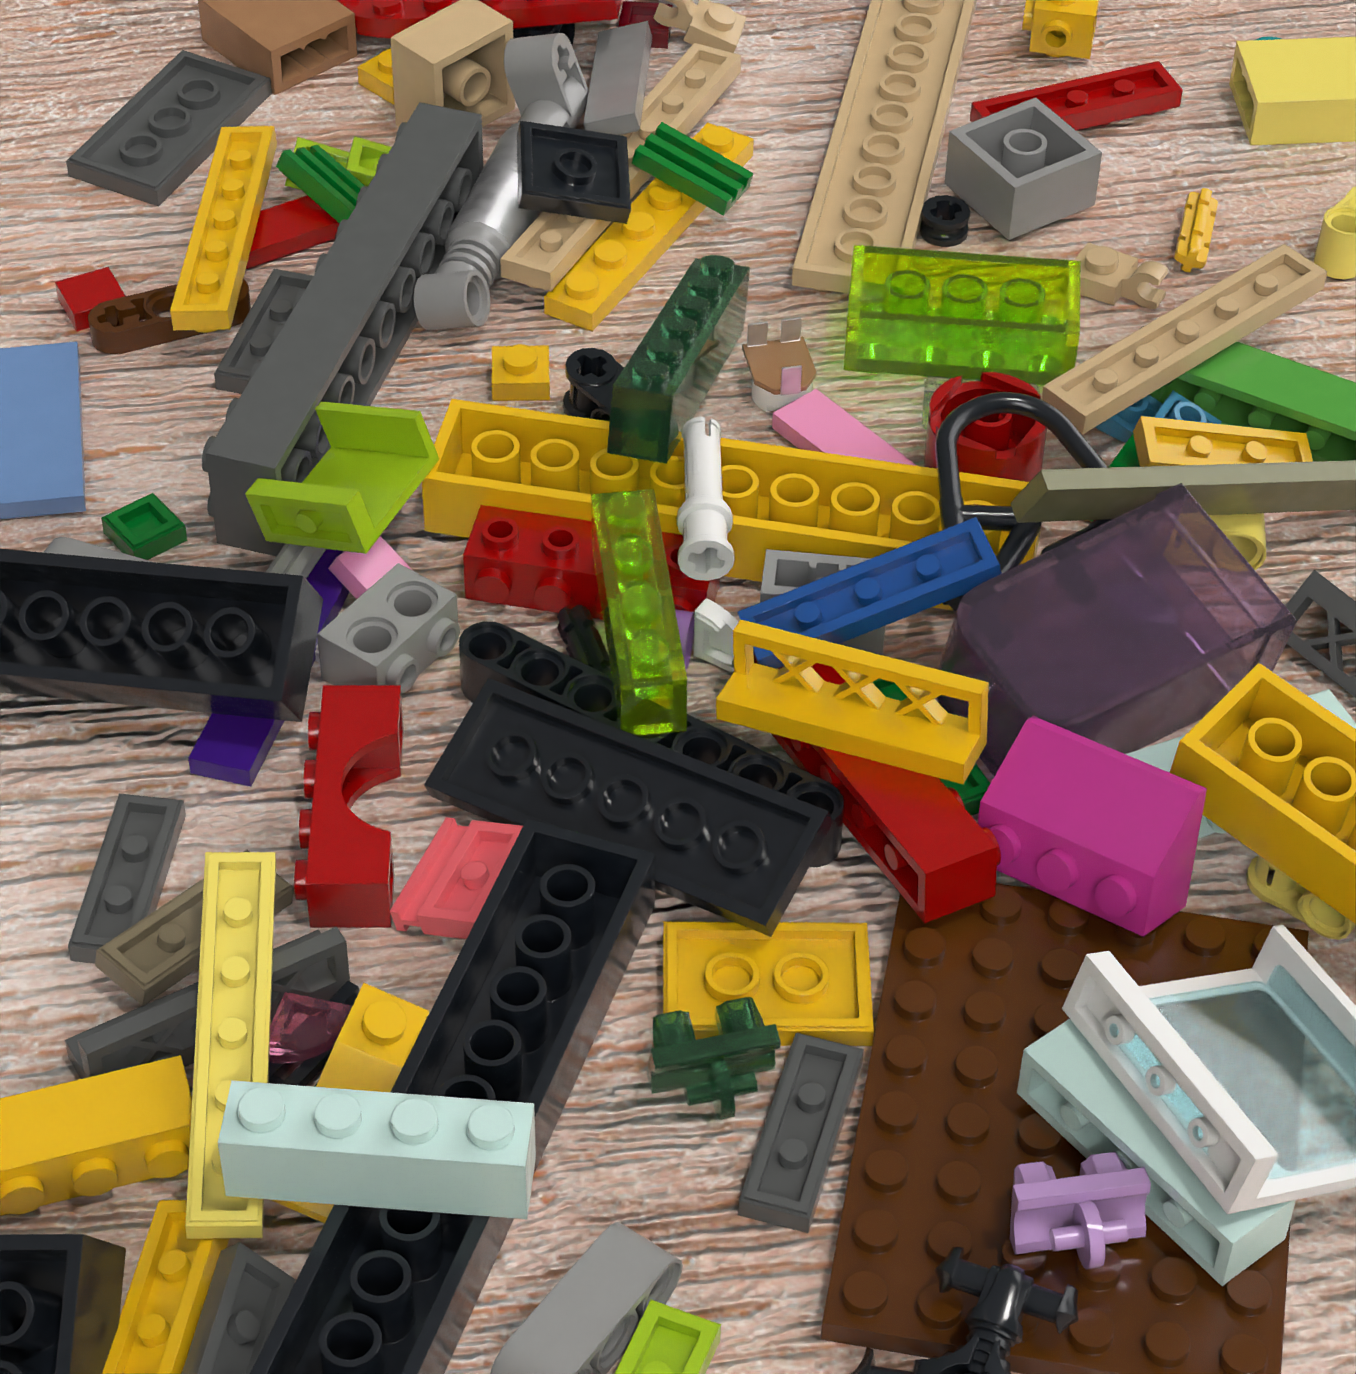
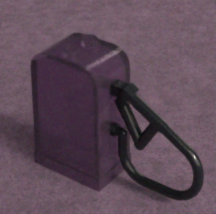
[935,392,1297,776]

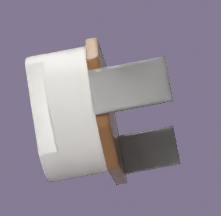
[742,317,817,412]

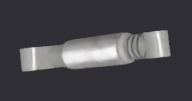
[414,33,589,330]

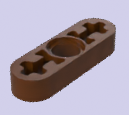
[88,279,251,354]

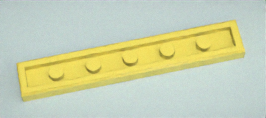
[185,852,276,1239]

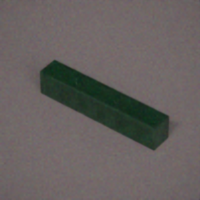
[607,255,750,464]

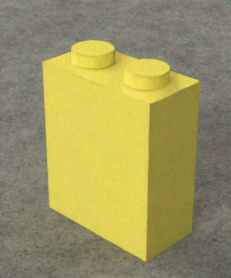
[1229,37,1356,145]

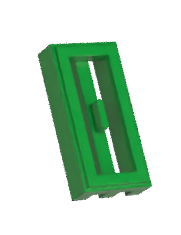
[631,122,754,216]
[276,145,365,223]

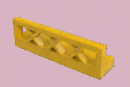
[716,619,989,785]

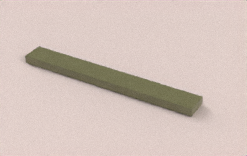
[1010,460,1356,523]

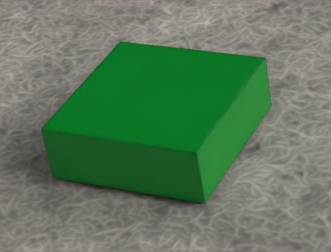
[101,493,187,560]

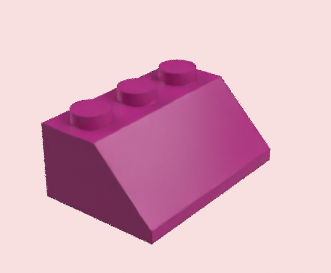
[977,716,1207,937]

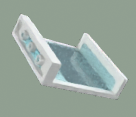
[1062,925,1356,1214]

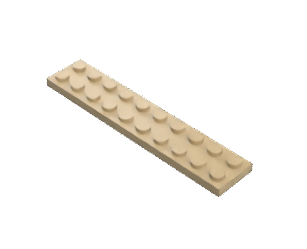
[792,0,977,301]

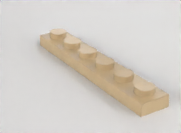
[1041,244,1327,434]

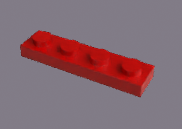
[970,61,1183,130]

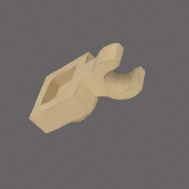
[653,0,747,53]
[1063,242,1168,309]

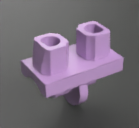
[1009,1152,1151,1269]

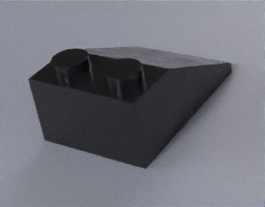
[0,1234,126,1374]

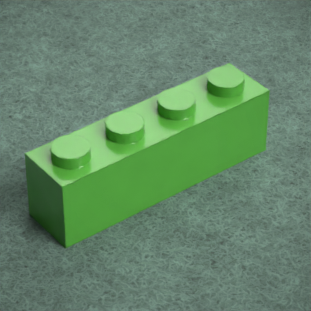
[1149,342,1356,462]

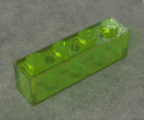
[591,489,687,736]

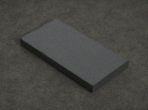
[66,50,272,207]

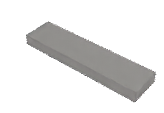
[583,21,652,135]

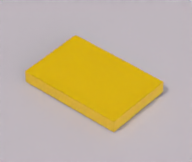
[663,921,874,1046]

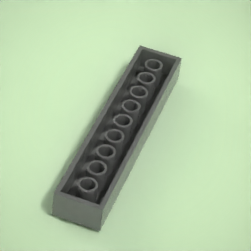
[202,102,484,556]

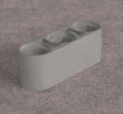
[490,1222,683,1374]

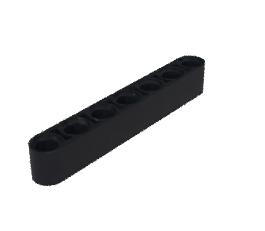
[459,622,844,867]

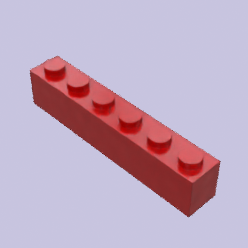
[754,655,1001,924]

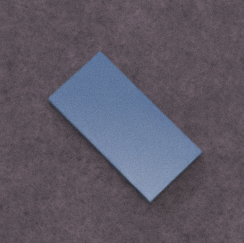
[0,342,86,519]

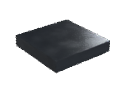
[517,121,631,224]

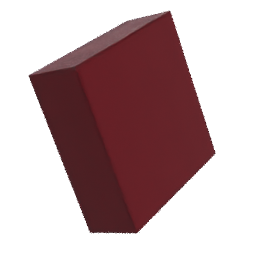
[618,1,673,49]

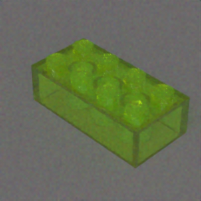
[844,245,1081,386]

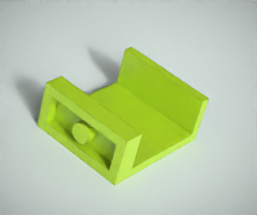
[245,401,439,554]

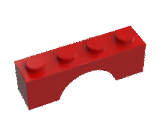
[294,685,404,928]

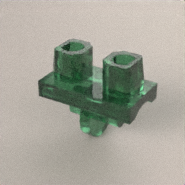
[647,997,781,1121]

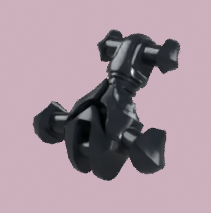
[851,1247,1079,1374]

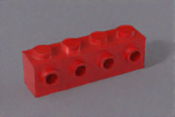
[463,505,720,629]

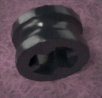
[920,195,970,247]

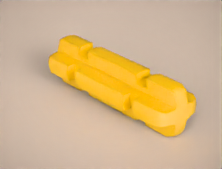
[1174,188,1218,273]

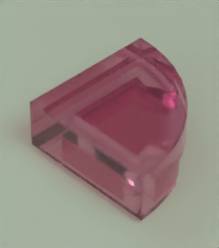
[269,992,352,1063]

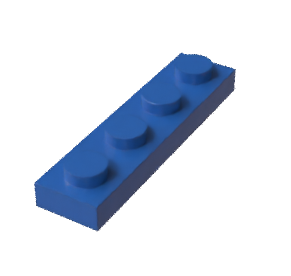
[737,517,1003,669]

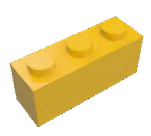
[0,1055,192,1216]

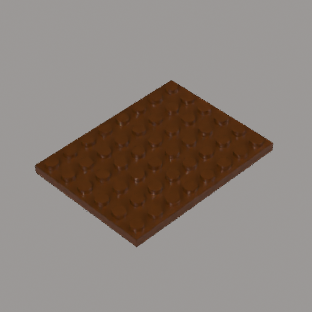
[821,883,1309,1374]

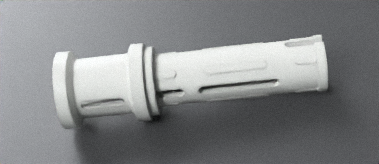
[677,416,735,581]

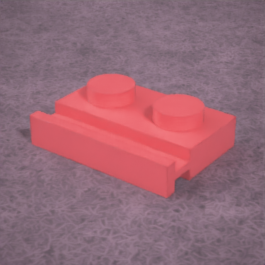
[389,817,523,939]

